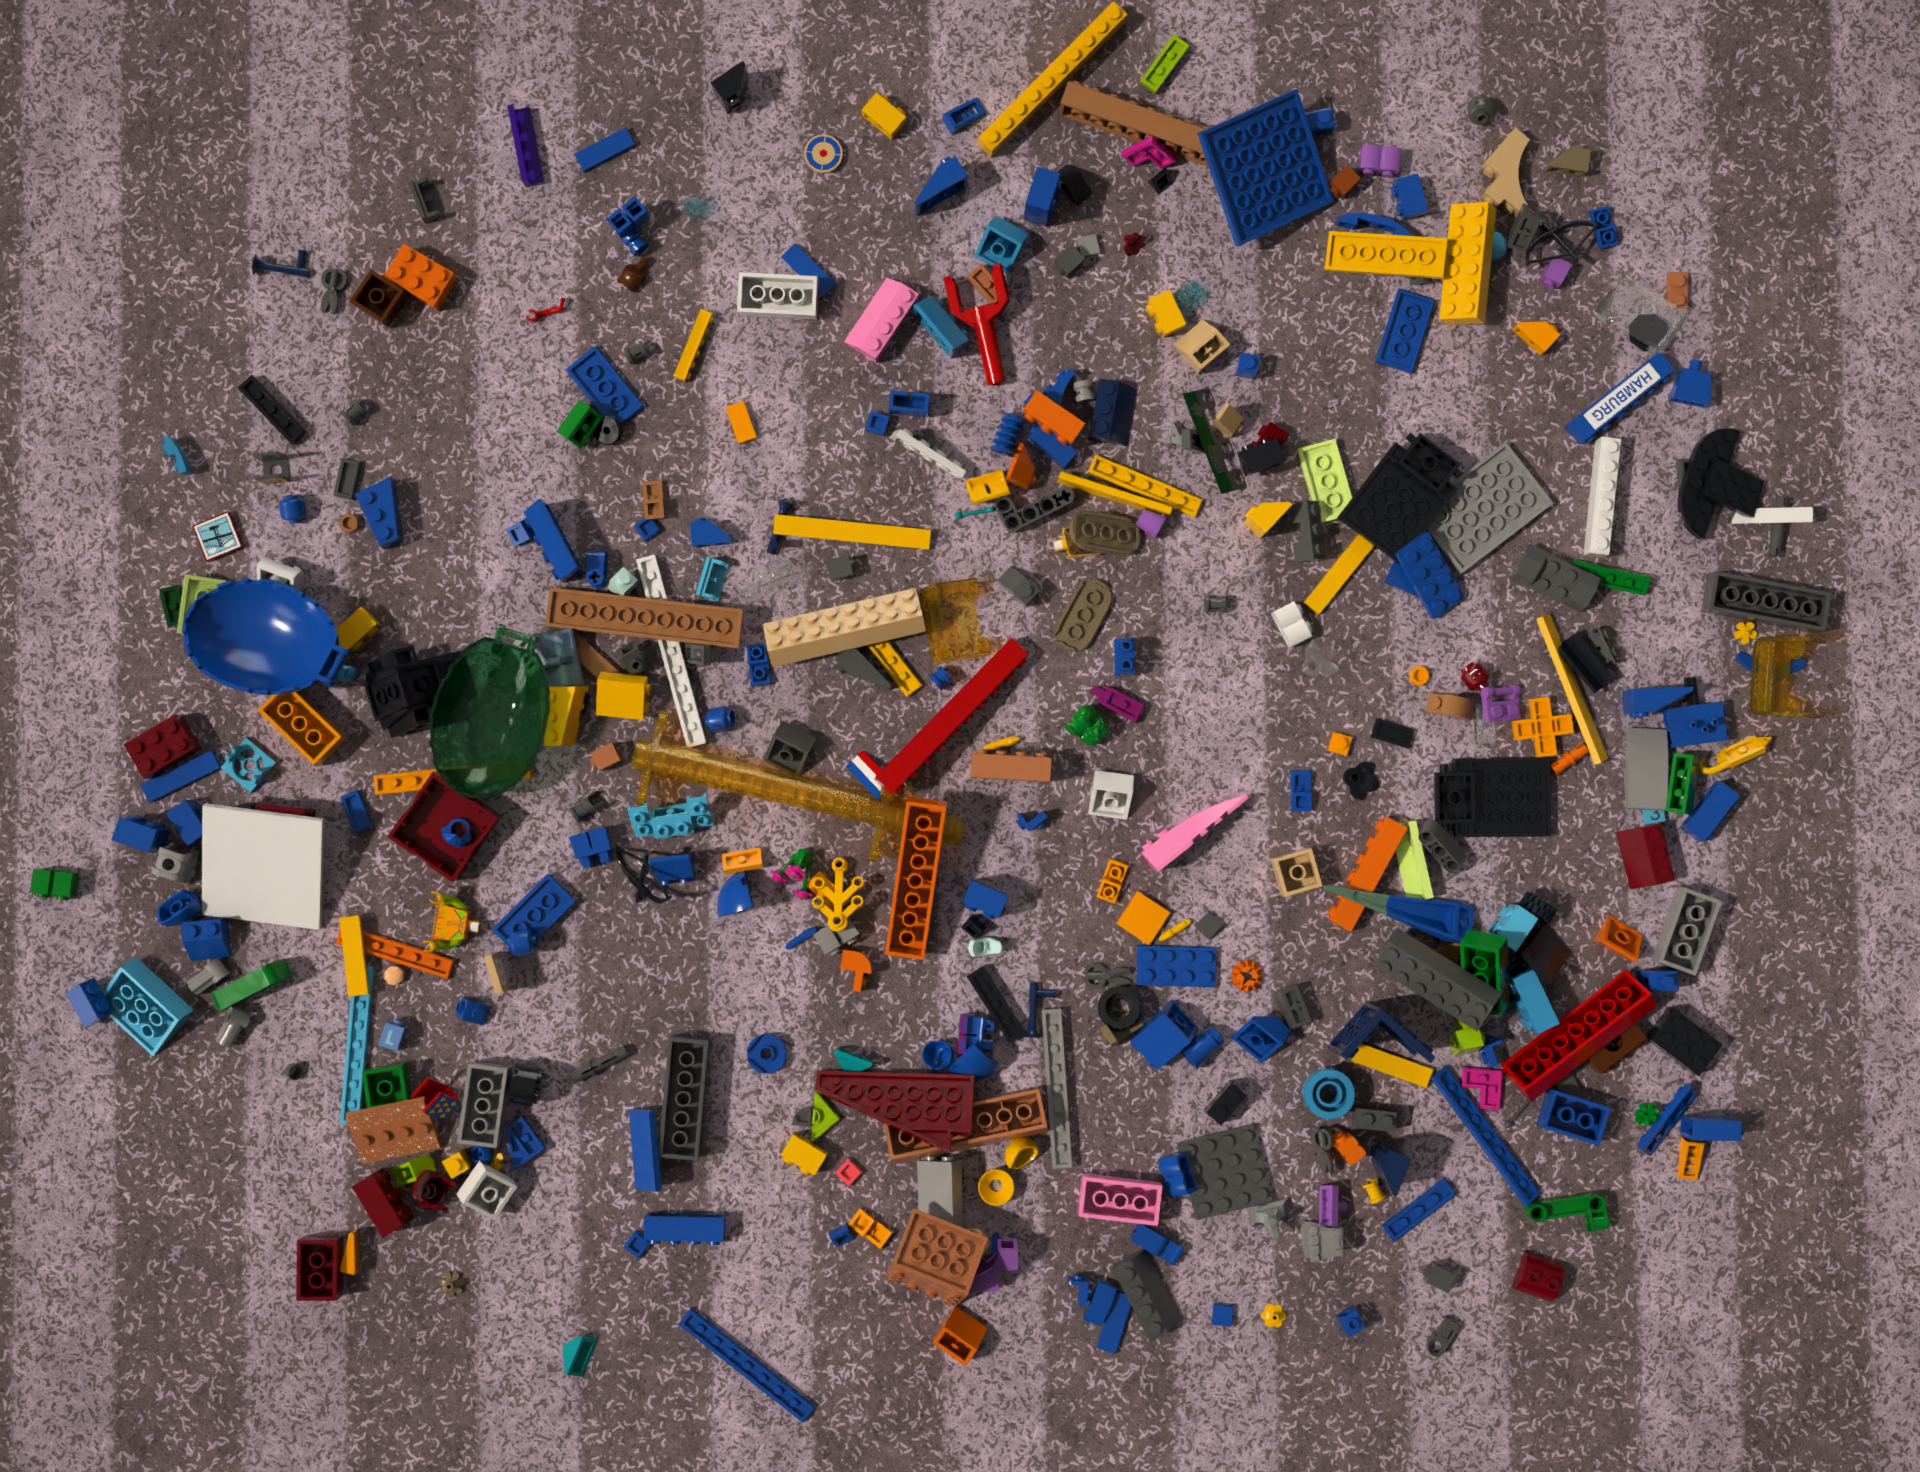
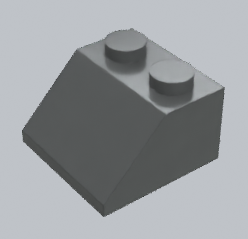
[763,720,817,778]

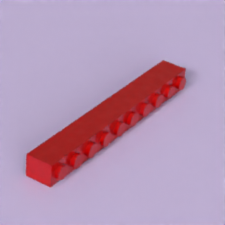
[874,638,1028,795]

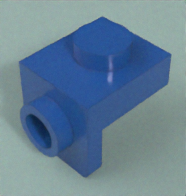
[1016,811,1048,831]
[456,997,490,1025]
[1480,1036,1503,1068]
[1068,1274,1092,1306]

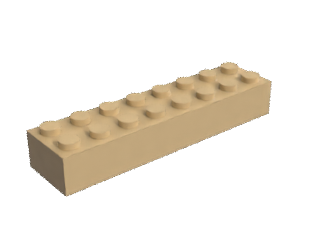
[763,588,926,667]

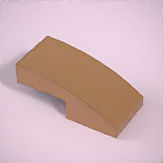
[642,480,665,520]

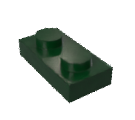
[159,585,182,628]

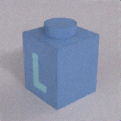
[378,1019,409,1051]

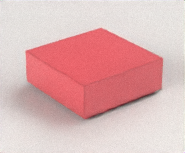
[835,1158,863,1186]

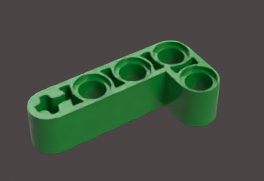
[211,958,293,1011]

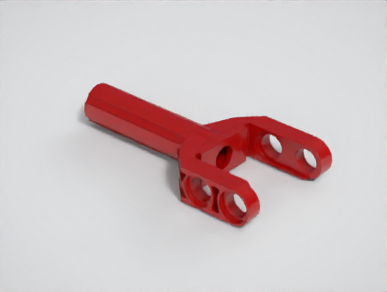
[944,263,1010,386]

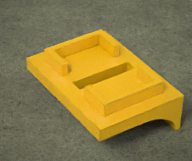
[965,470,1010,505]

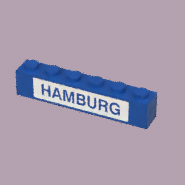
[1564,351,1675,444]

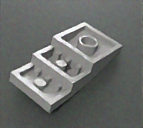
[1624,727,1668,811]

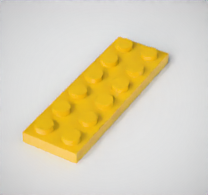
[1325,231,1448,279]

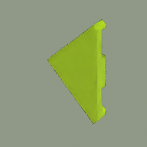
[811,1092,840,1143]

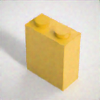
[596,671,651,720]

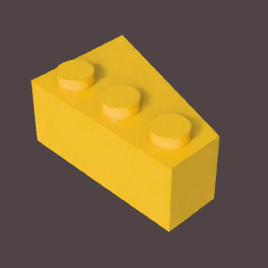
[543,686,589,746]

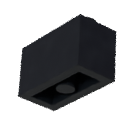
[1237,438,1285,477]
[1204,1081,1247,1126]

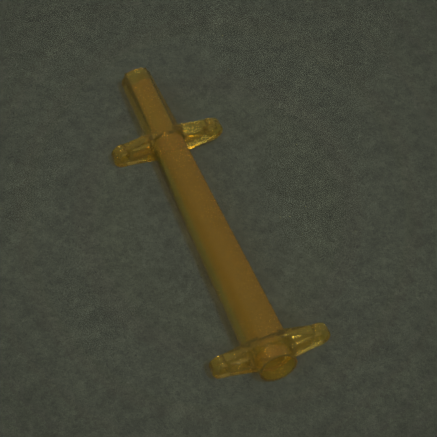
[631,710,966,862]

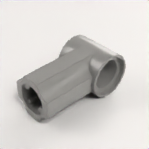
[187,958,230,995]
[216,1006,251,1048]

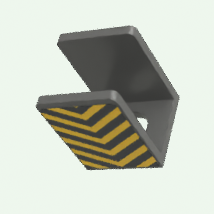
[253,451,290,485]

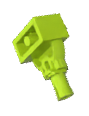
[1449,1015,1485,1057]

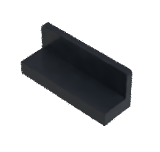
[1557,631,1616,694]

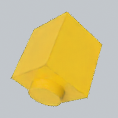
[442,1149,474,1179]

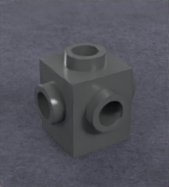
[617,641,648,675]

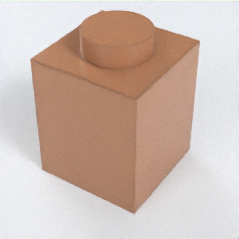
[590,743,623,771]

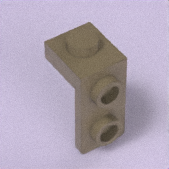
[1099,1011,1144,1047]

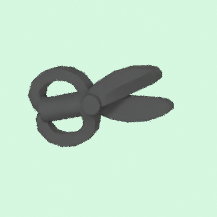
[321,268,348,314]
[1084,963,1131,989]
[1312,1127,1334,1175]

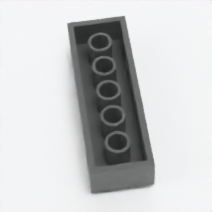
[1701,571,1832,633]
[1374,928,1502,1032]
[659,1035,711,1161]

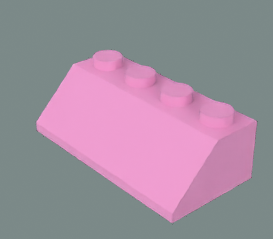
[844,278,919,363]

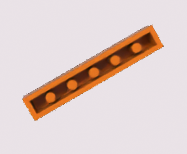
[1327,817,1407,932]

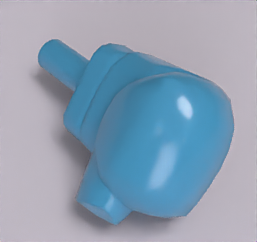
[326,665,358,682]

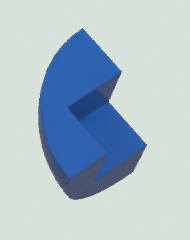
[717,871,754,917]
[946,1043,1001,1080]

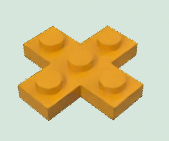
[1511,697,1574,758]

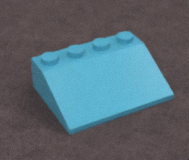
[103,957,194,1056]

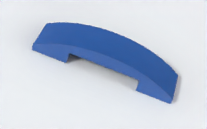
[1335,213,1413,236]

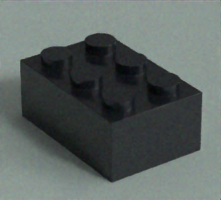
[1646,1007,1723,1076]

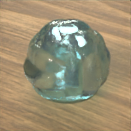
[684,197,704,219]

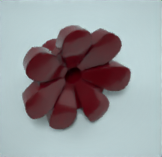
[1123,233,1146,256]

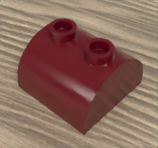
[1511,1251,1564,1302]

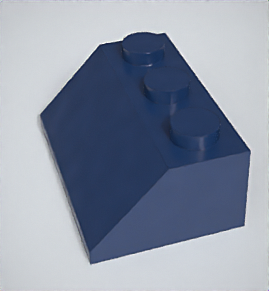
[1088,378,1137,446]
[1370,1142,1412,1196]

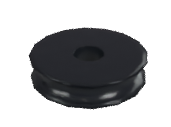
[594,416,623,445]

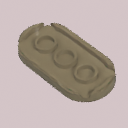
[1069,510,1141,556]
[1055,579,1112,652]

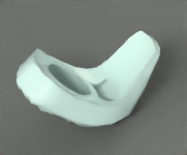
[968,937,1003,957]

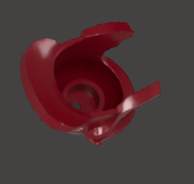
[413,1170,458,1212]

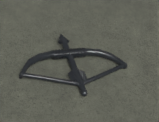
[1526,220,1599,266]
[615,846,672,904]

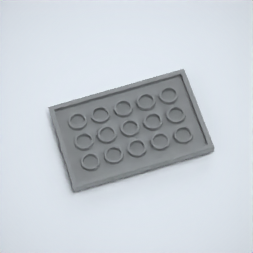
[1427,442,1553,574]

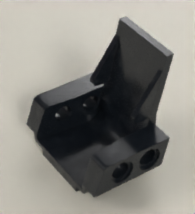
[364,646,477,738]

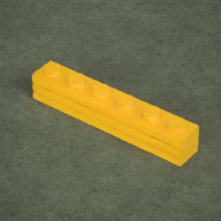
[673,309,714,382]

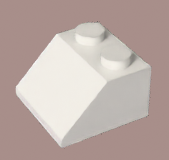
[1088,770,1134,820]

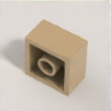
[1270,848,1322,897]

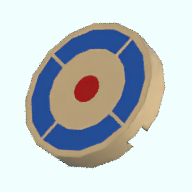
[804,134,843,174]

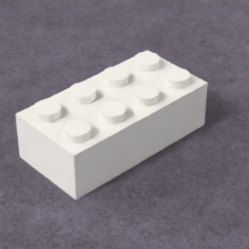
[737,272,819,320]

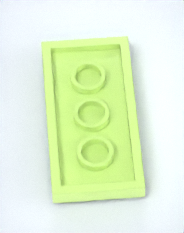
[1297,439,1352,523]

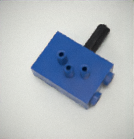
[1662,677,1729,748]

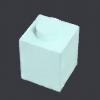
[608,567,638,596]

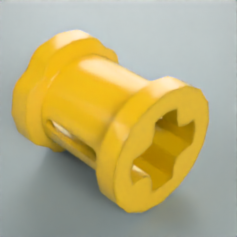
[1362,1178,1387,1204]

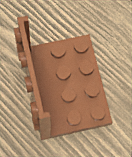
[885,1208,988,1306]

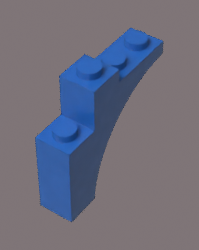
[1024,368,1077,470]

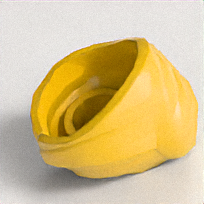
[1005,1136,1039,1169]

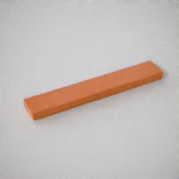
[336,930,455,979]

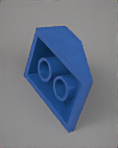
[915,156,968,216]
[1622,687,1693,718]

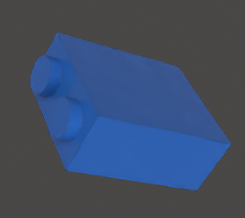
[1680,1115,1744,1141]

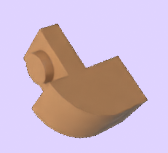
[1426,693,1475,721]

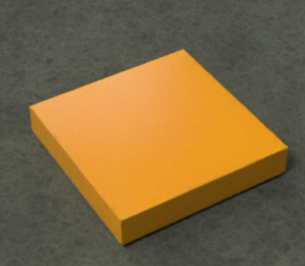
[1116,891,1170,945]

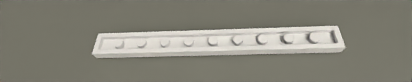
[636,554,707,748]

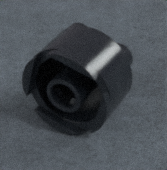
[509,1063,544,1106]

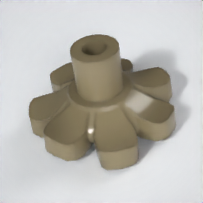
[439,1272,465,1297]

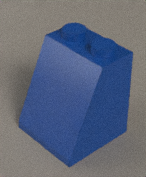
[1130,999,1198,1070]

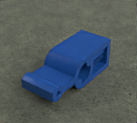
[1129,1224,1184,1266]

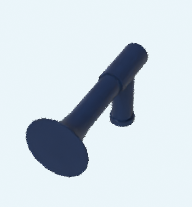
[252,250,310,278]
[766,499,796,555]
[1021,983,1056,1038]

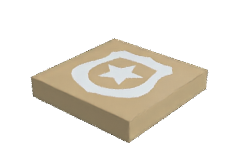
[484,952,511,994]

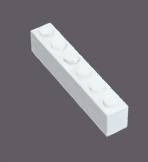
[1583,437,1621,558]

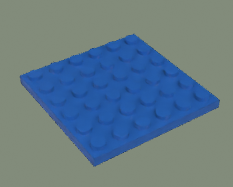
[1197,89,1334,246]

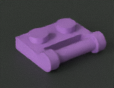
[1481,684,1521,723]

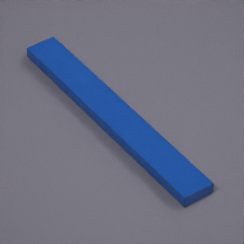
[1430,1066,1541,1206]
[678,1308,816,1423]

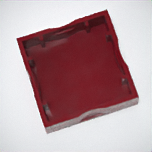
[387,771,502,882]

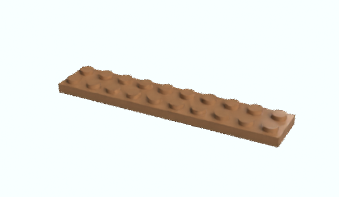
[545,587,744,649]

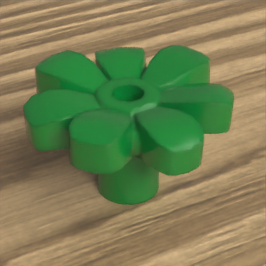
[1634,1103,1660,1127]

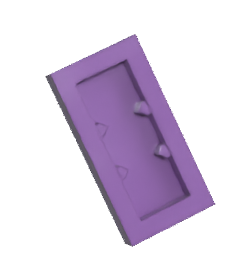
[1319,1185,1347,1227]

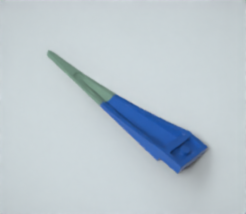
[1323,885,1474,944]

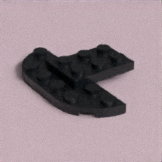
[1677,428,1765,540]

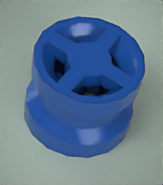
[929,666,953,691]

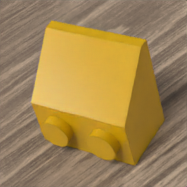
[1243,502,1293,538]

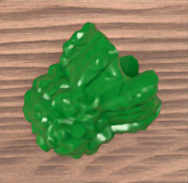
[1064,704,1109,746]

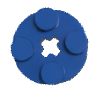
[747,1033,787,1073]

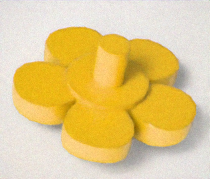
[1734,622,1757,644]
[488,1148,504,1170]

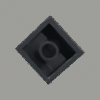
[711,61,749,114]

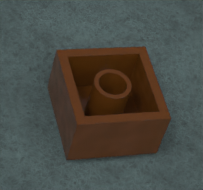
[349,269,409,328]

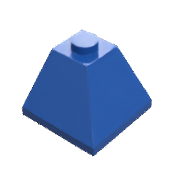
[1231,1016,1291,1063]

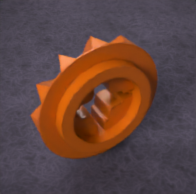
[1231,960,1263,992]

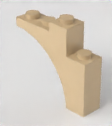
[1481,127,1533,217]

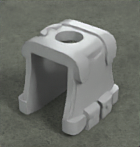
[151,842,201,885]
[1301,1221,1345,1262]

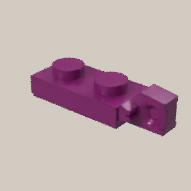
[1090,686,1145,723]

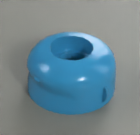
[1302,1066,1355,1121]

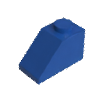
[690,518,733,548]

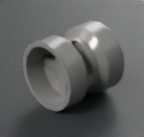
[1073,380,1095,404]

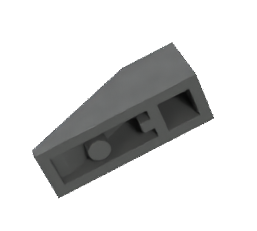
[834,648,892,690]

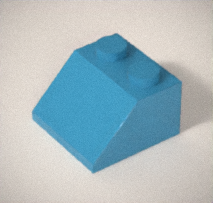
[974,215,1030,275]

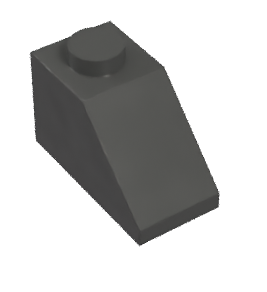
[997,566,1039,607]

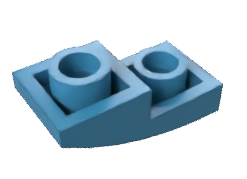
[163,436,193,476]

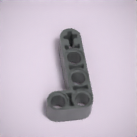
[995,487,1074,533]

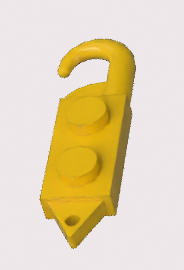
[1699,735,1772,775]

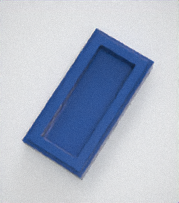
[340,790,374,833]

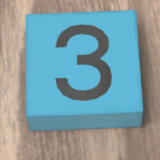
[1642,810,1666,824]

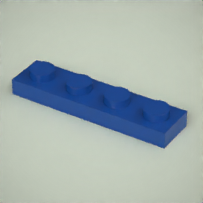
[1637,1083,1698,1156]

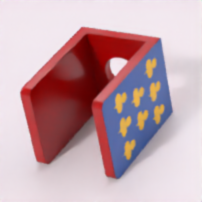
[411,1077,461,1121]

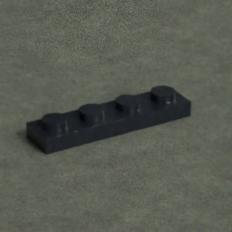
[238,375,307,445]
[966,966,1026,1043]

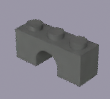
[1289,500,1326,563]

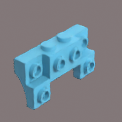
[627,793,714,839]

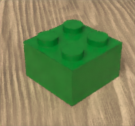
[362,1062,412,1108]

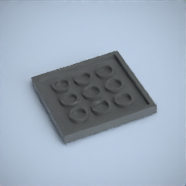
[1176,1123,1273,1221]

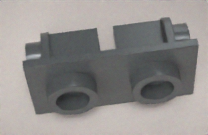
[1587,626,1618,666]

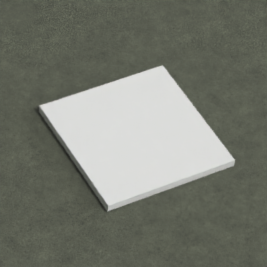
[202,803,324,930]

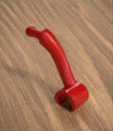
[527,298,565,323]

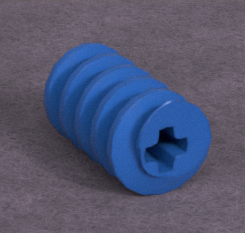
[990,412,1026,457]

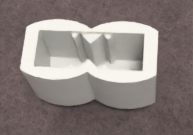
[1271,602,1313,648]

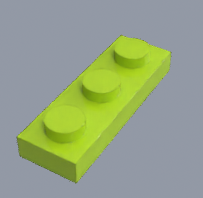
[1140,35,1189,94]

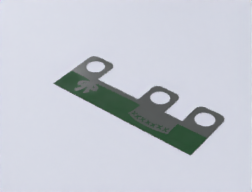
[1183,388,1247,494]

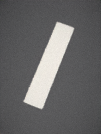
[1732,507,1813,524]

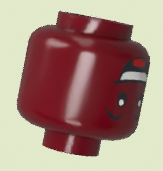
[1460,662,1490,691]

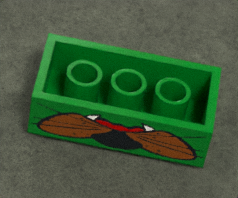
[1460,930,1510,1016]

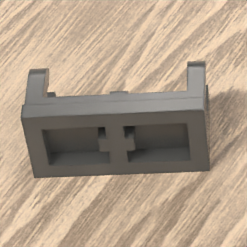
[409,177,446,224]
[1507,203,1542,253]
[1273,984,1312,1029]

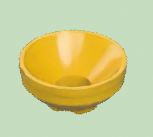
[978,1169,1014,1206]

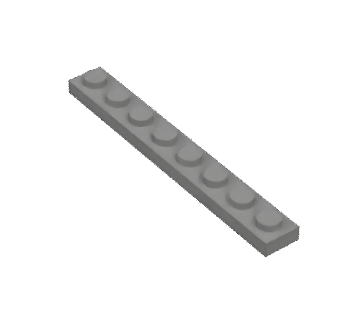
[1041,1008,1072,1169]

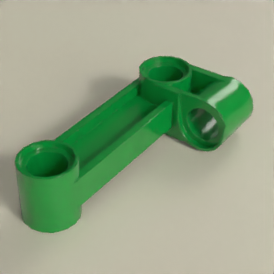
[1524,1191,1610,1232]

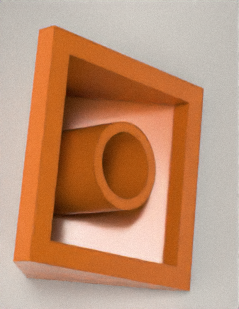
[1594,914,1643,962]

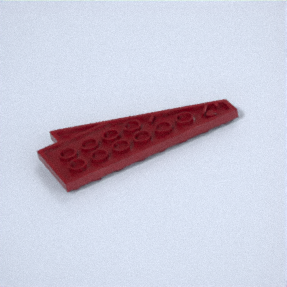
[815,1071,975,1153]

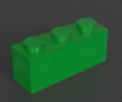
[1665,753,1700,815]

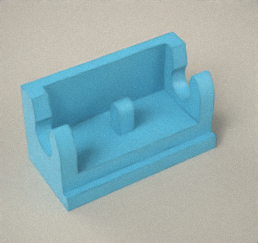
[696,557,729,602]

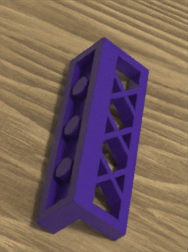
[507,104,545,187]

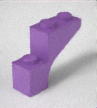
[969,1238,1018,1293]

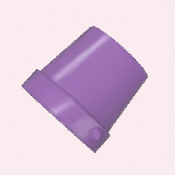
[1136,508,1167,539]

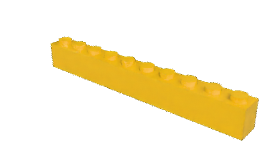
[978,1,1128,158]

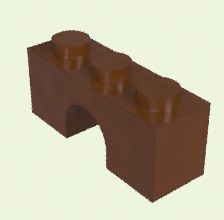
[1586,1022,1647,1074]

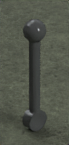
[1504,1097,1534,1128]

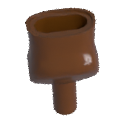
[617,257,650,292]

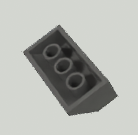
[1110,1249,1182,1342]

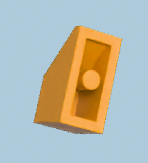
[1512,322,1561,355]

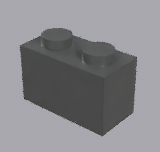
[1351,1106,1397,1132]

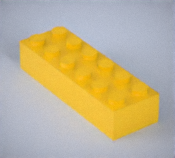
[1439,202,1497,325]

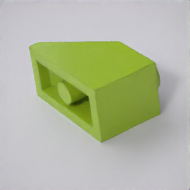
[390,1153,436,1187]

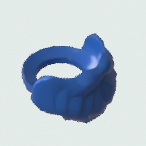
[441,818,474,848]

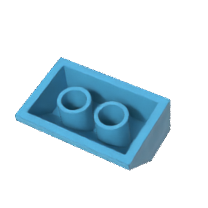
[913,296,969,359]

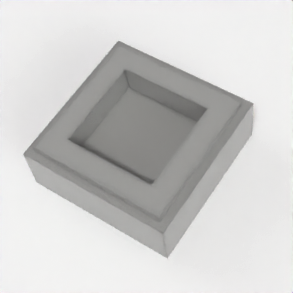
[1077,234,1100,258]

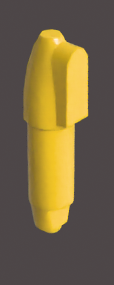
[983,736,1020,750]
[1159,919,1192,941]

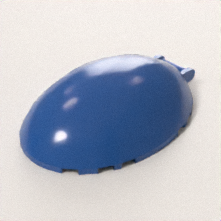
[182,578,351,695]

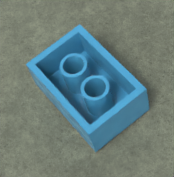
[1509,967,1560,1034]

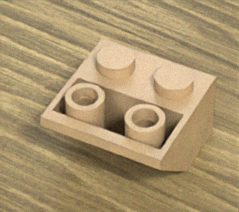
[1173,320,1230,374]

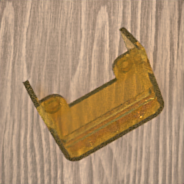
[1750,637,1826,719]

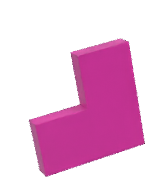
[1122,135,1177,169]
[1461,1067,1503,1110]

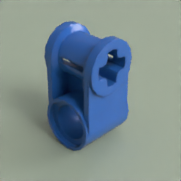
[585,550,608,589]

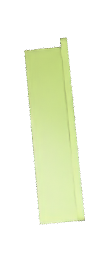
[1395,820,1434,899]

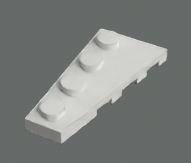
[890,429,966,478]

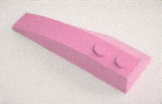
[1141,795,1249,872]

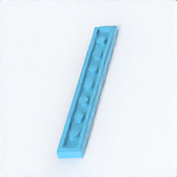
[340,966,375,1124]

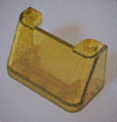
[920,578,991,665]

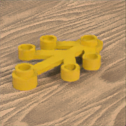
[812,857,865,932]

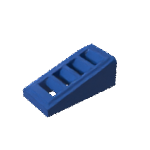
[942,97,986,135]

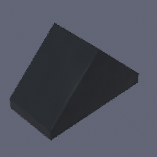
[1057,164,1092,206]

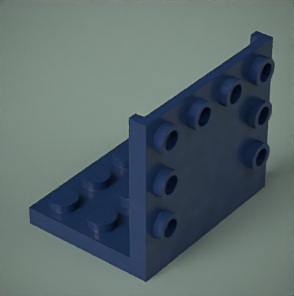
[1327,1003,1436,1063]

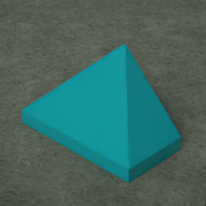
[834,1048,873,1072]
[562,1336,598,1377]

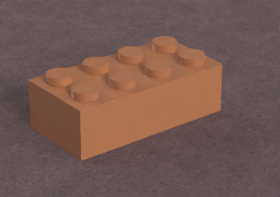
[970,750,1051,782]

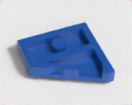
[506,1116,546,1171]

